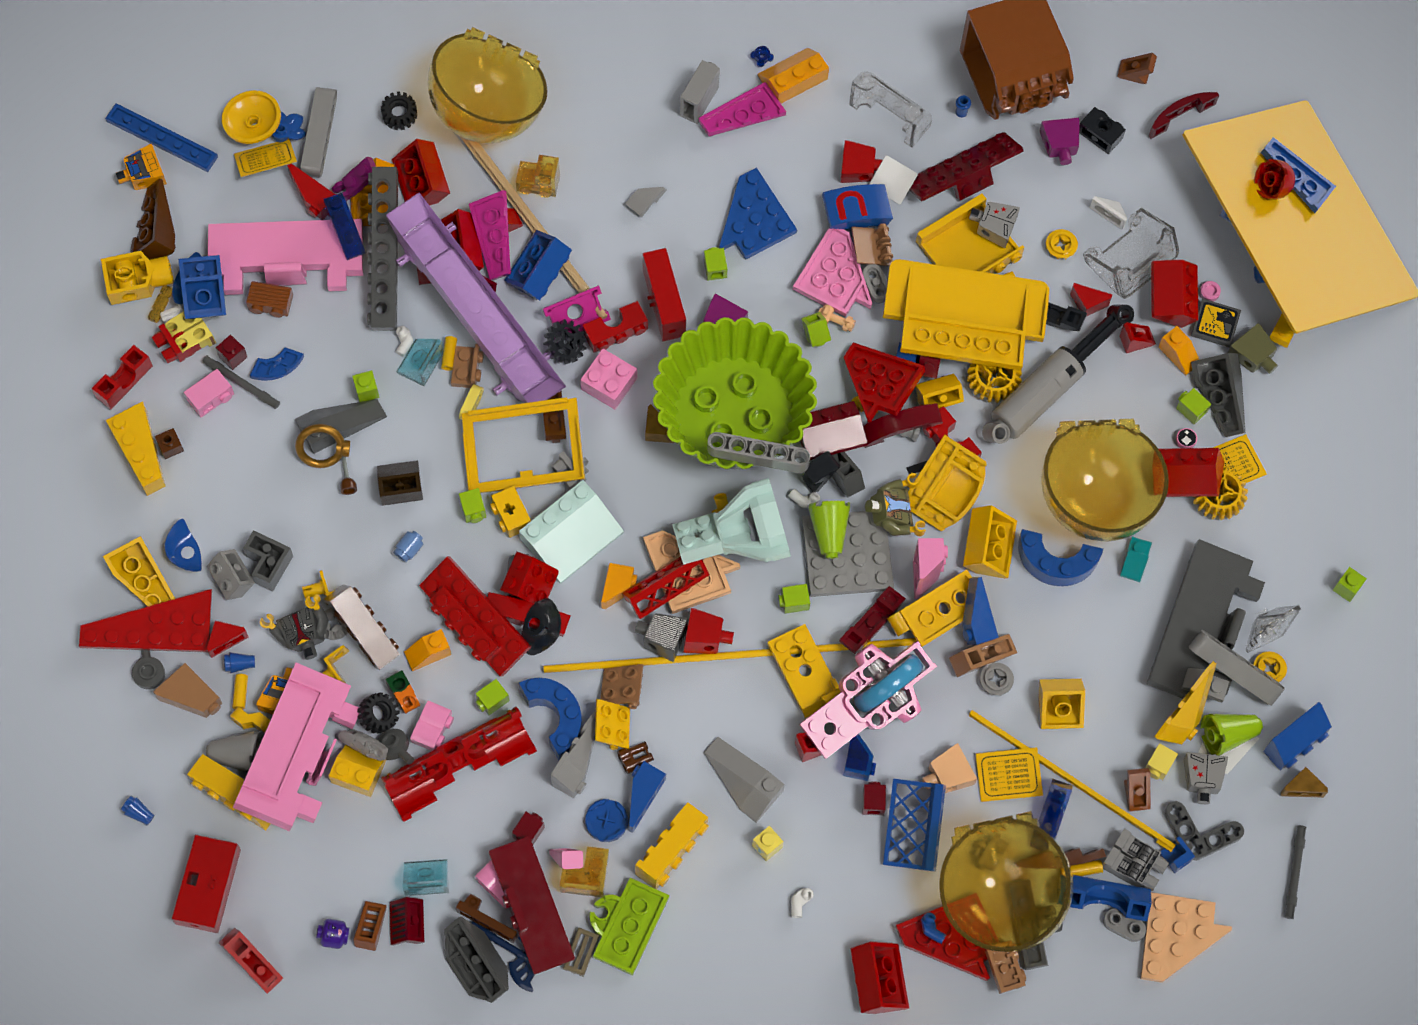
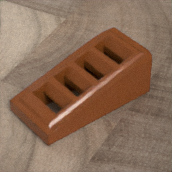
[354,901,387,951]

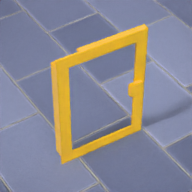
[462,397,585,493]

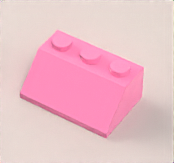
[913,538,948,599]

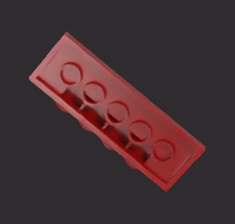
[419,556,531,676]

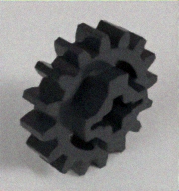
[543,319,587,364]

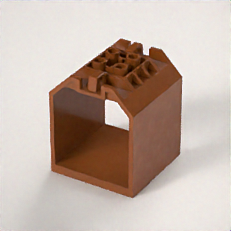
[959,0,1074,120]

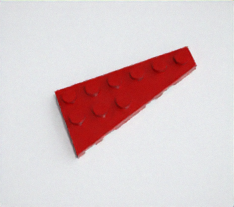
[79,589,212,652]

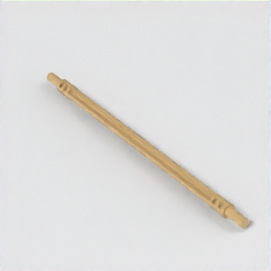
[444,109,608,320]

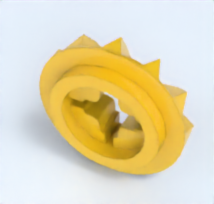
[1046,229,1078,260]
[1253,651,1287,682]

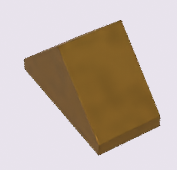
[645,404,675,443]
[1281,767,1328,798]

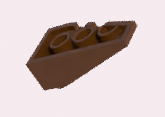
[131,178,176,260]

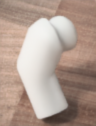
[396,326,413,357]
[788,489,820,508]

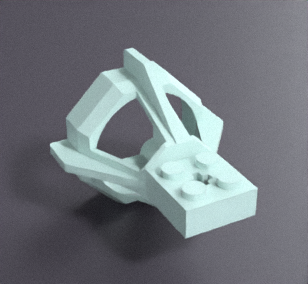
[672,478,791,565]

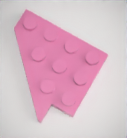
[793,227,872,317]

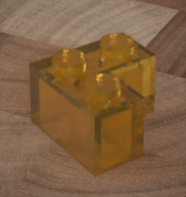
[516,155,560,197]
[560,847,609,897]

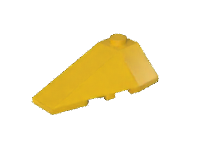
[103,536,175,606]
[1154,661,1217,744]

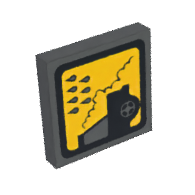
[1191,298,1241,348]

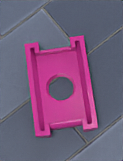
[542,285,611,340]

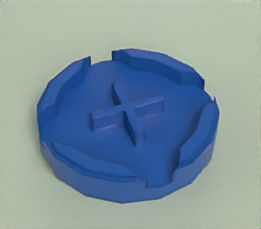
[585,799,628,842]

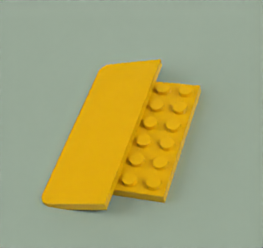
[883,259,1049,370]

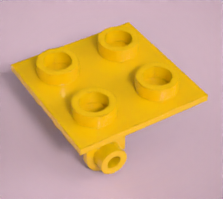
[595,699,630,750]

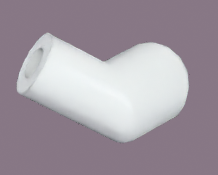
[791,888,814,918]

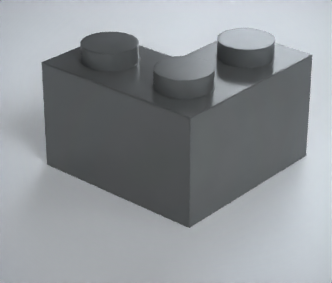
[243,530,293,591]

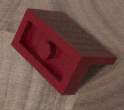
[390,897,425,946]

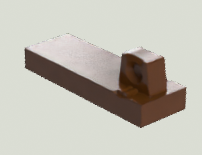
[543,390,566,443]
[456,894,518,944]

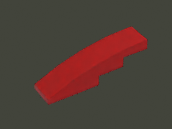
[487,592,571,637]

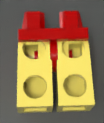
[152,311,216,363]

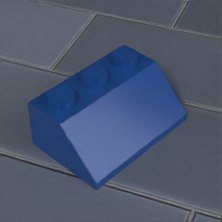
[504,230,572,301]
[1263,702,1332,771]

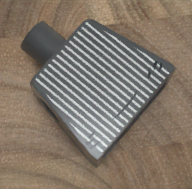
[635,613,688,662]

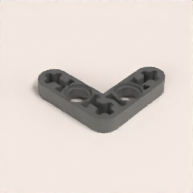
[1165,801,1244,861]

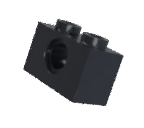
[1079,107,1126,155]

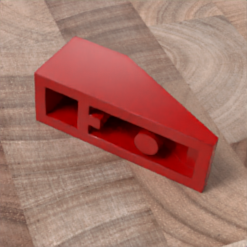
[287,163,338,220]
[219,928,283,994]

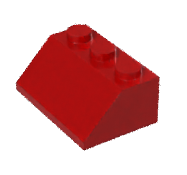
[392,139,450,206]
[441,209,484,271]
[1151,260,1198,328]
[1155,448,1224,497]
[850,942,909,1014]

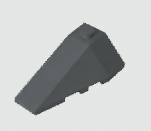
[1191,353,1246,437]
[295,399,387,454]

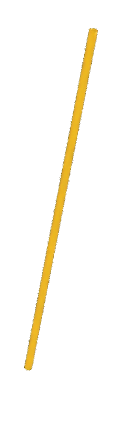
[543,638,917,673]

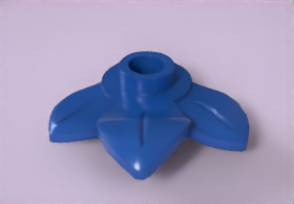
[271,111,306,142]

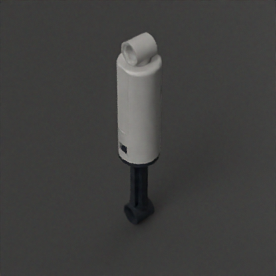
[982,304,1134,444]

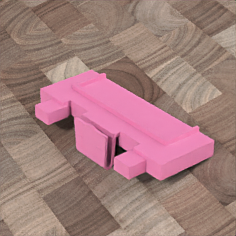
[208,219,363,295]
[233,663,359,831]

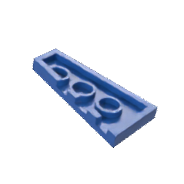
[1261,137,1336,213]

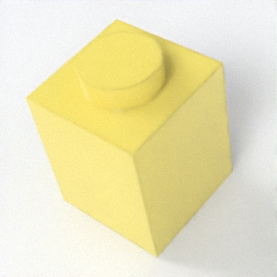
[1145,743,1178,781]
[752,826,784,861]

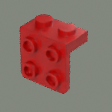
[500,551,559,603]

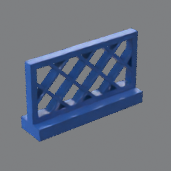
[883,779,946,872]

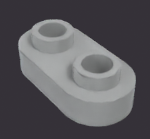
[863,264,887,303]
[1103,908,1146,942]

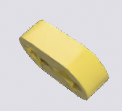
[459,384,484,420]

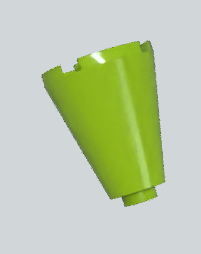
[808,501,850,559]
[1200,714,1263,756]

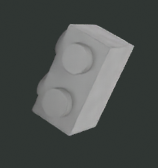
[207,549,255,600]

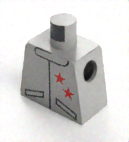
[969,202,1020,248]
[1184,752,1228,804]

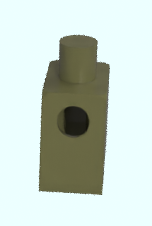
[1227,323,1278,374]

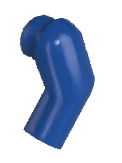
[921,912,946,944]

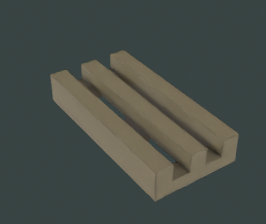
[563,928,599,977]

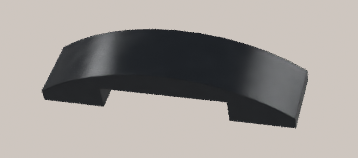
[1046,302,1087,331]

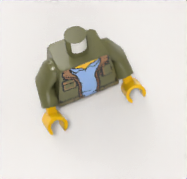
[865,473,926,537]

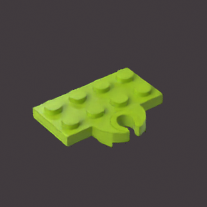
[590,878,670,976]

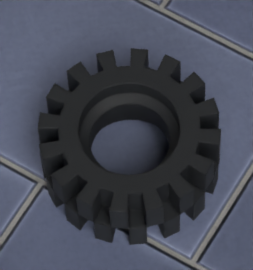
[381,91,417,130]
[357,692,400,734]

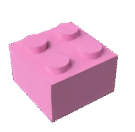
[580,349,637,410]

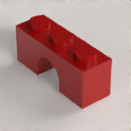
[583,301,648,353]
[91,345,153,410]
[923,406,982,458]

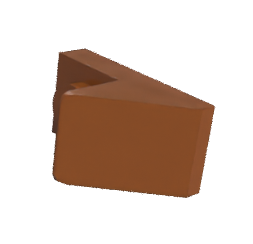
[1117,53,1157,84]
[1124,768,1151,812]

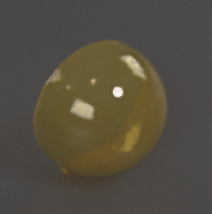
[427,27,547,144]
[1041,419,1169,542]
[939,811,1073,952]

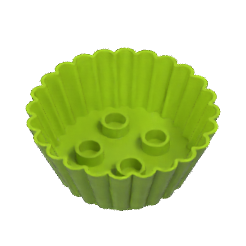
[653,317,817,469]

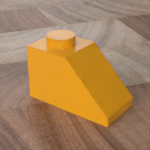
[1158,326,1200,376]
[601,563,638,609]
[404,629,451,671]

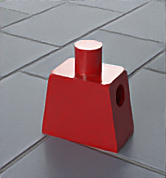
[840,140,883,183]
[683,608,734,654]

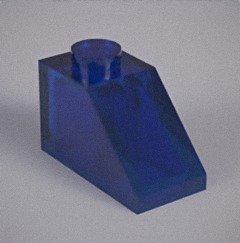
[843,734,876,781]

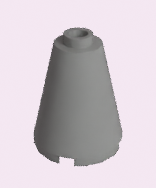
[206,731,265,772]

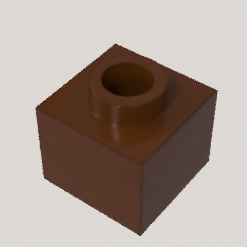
[155,428,184,460]

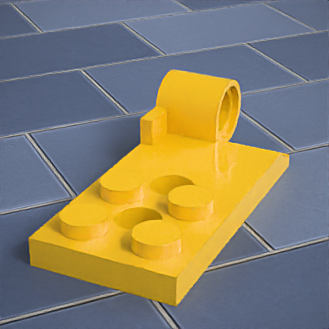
[887,569,972,647]
[767,624,841,718]

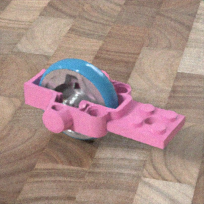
[799,641,937,759]

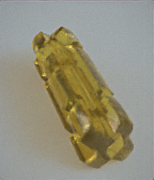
[148,285,172,323]

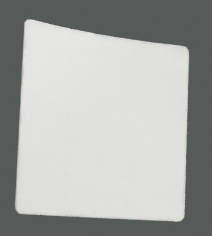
[870,155,918,205]

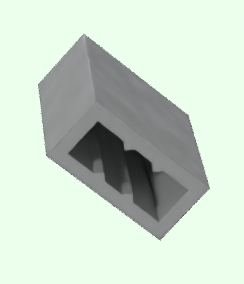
[680,60,720,124]

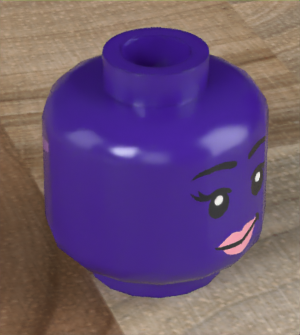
[316,919,349,949]

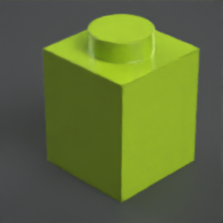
[704,247,728,281]
[801,312,831,347]
[352,370,380,402]
[1176,388,1211,424]
[459,488,487,523]
[1333,566,1367,602]
[778,584,810,614]
[475,679,510,715]

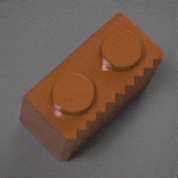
[246,281,293,318]

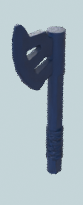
[472,921,535,992]

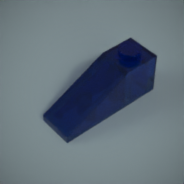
[323,193,366,260]
[1031,778,1073,849]

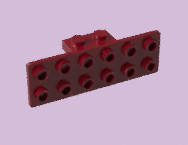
[909,132,1024,201]
[489,836,575,975]

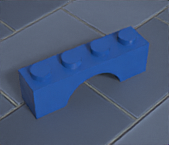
[1061,873,1152,921]

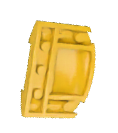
[908,435,987,531]

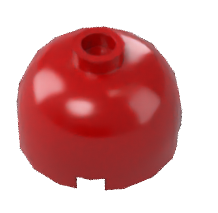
[1254,159,1295,200]

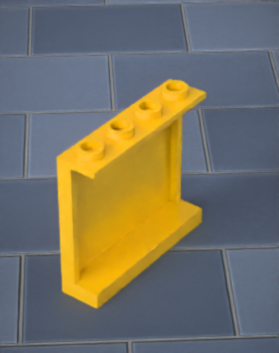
[916,193,1024,274]

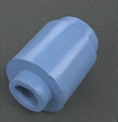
[393,531,424,562]

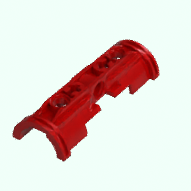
[381,706,537,822]

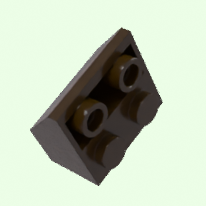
[377,460,423,506]

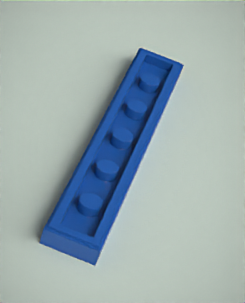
[105,103,218,172]

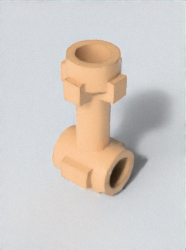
[819,304,856,332]

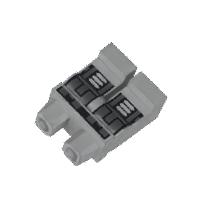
[1103,828,1169,891]

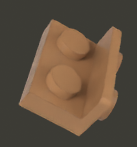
[451,344,484,388]
[985,943,1026,994]

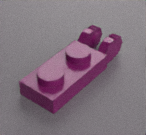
[331,157,376,204]

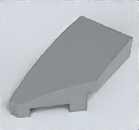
[626,187,667,217]

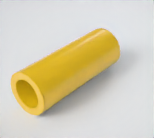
[441,336,457,371]
[232,674,248,710]
[1066,860,1103,876]

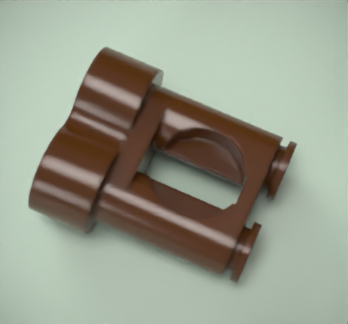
[617,741,654,774]

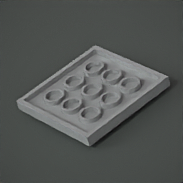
[802,511,894,597]

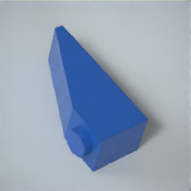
[962,577,999,645]
[629,761,666,833]

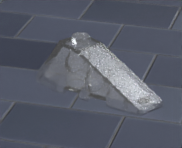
[1245,605,1301,653]

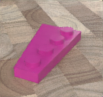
[698,82,786,136]
[469,190,511,280]

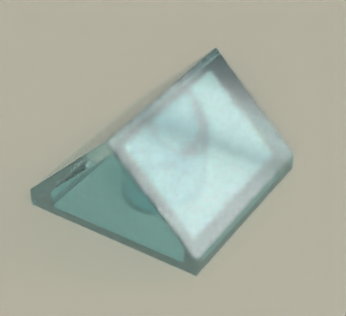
[396,339,443,386]
[403,859,449,896]

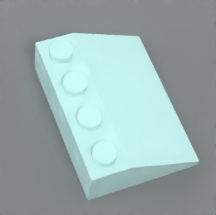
[519,480,624,584]

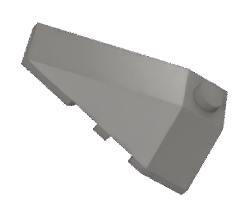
[551,709,596,798]
[704,737,785,823]

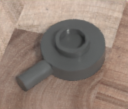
[132,650,165,689]
[377,729,414,765]

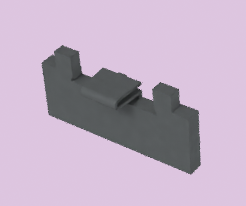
[1146,539,1265,699]

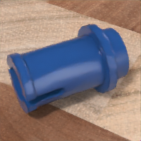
[955,95,971,118]

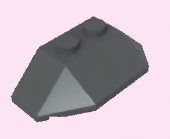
[444,917,509,1003]

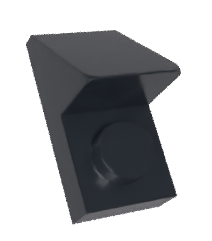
[801,451,840,492]

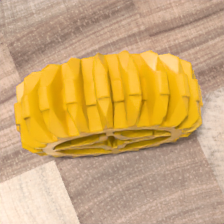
[967,363,1022,403]
[1191,466,1248,520]

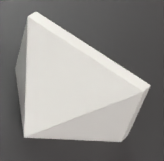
[1090,196,1127,230]

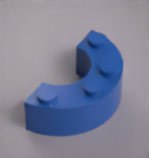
[1018,529,1103,587]
[519,678,582,761]

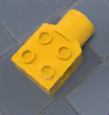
[101,251,174,305]

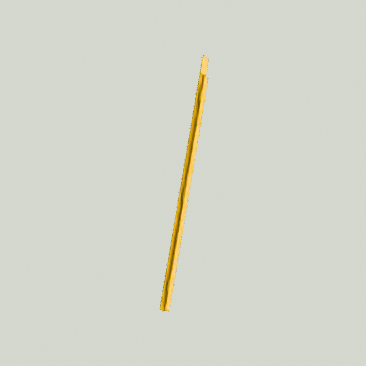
[969,710,1176,852]

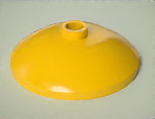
[222,90,281,144]

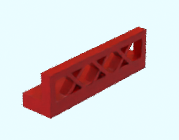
[622,556,710,619]

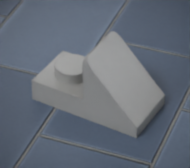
[1181,668,1229,703]

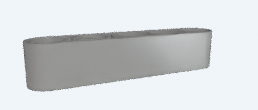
[300,87,337,177]
[707,432,810,473]
[1189,630,1285,706]

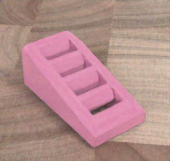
[549,848,583,869]

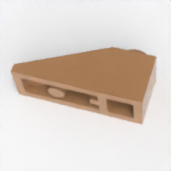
[949,634,1017,677]

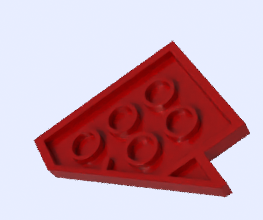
[844,342,925,423]
[895,893,1000,981]

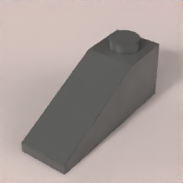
[832,452,865,498]

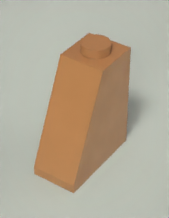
[153,663,222,718]

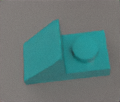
[1120,536,1152,582]

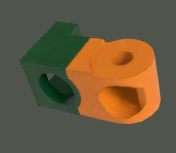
[385,670,420,714]

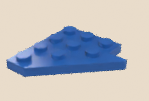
[719,167,797,260]

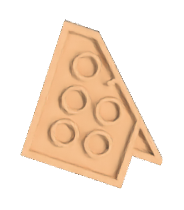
[643,530,740,614]
[1140,892,1232,983]

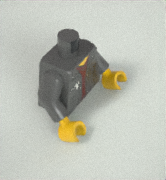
[260,594,329,660]

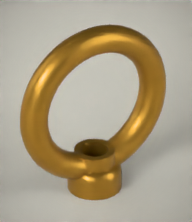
[295,424,350,468]

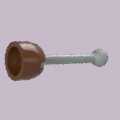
[340,456,357,495]

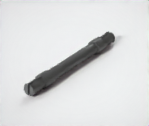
[202,355,280,409]
[1285,825,1307,919]

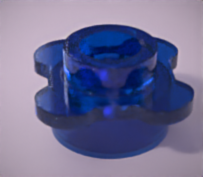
[750,46,774,67]

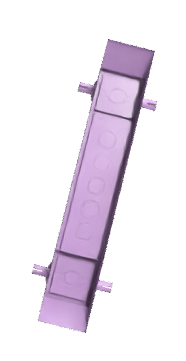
[386,193,566,403]

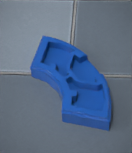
[250,347,304,381]

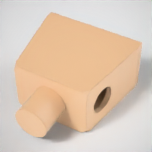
[922,743,977,793]

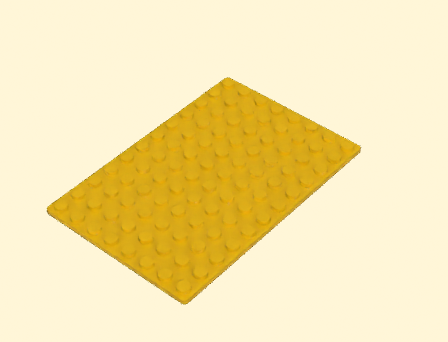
[1182,100,1418,334]

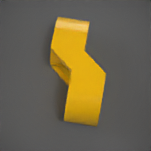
[229,707,270,733]

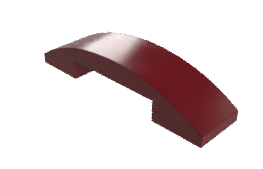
[1149,92,1219,139]
[863,403,943,448]
[839,586,906,654]

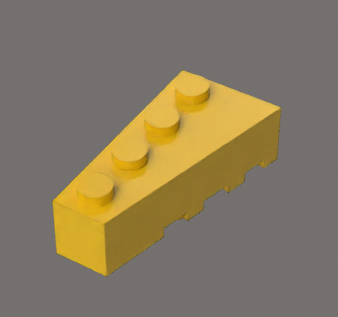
[106,401,166,496]
[187,754,271,831]
[635,802,709,889]

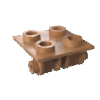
[851,223,893,266]
[600,664,644,709]

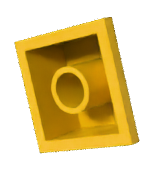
[1039,678,1086,729]
[329,745,386,797]

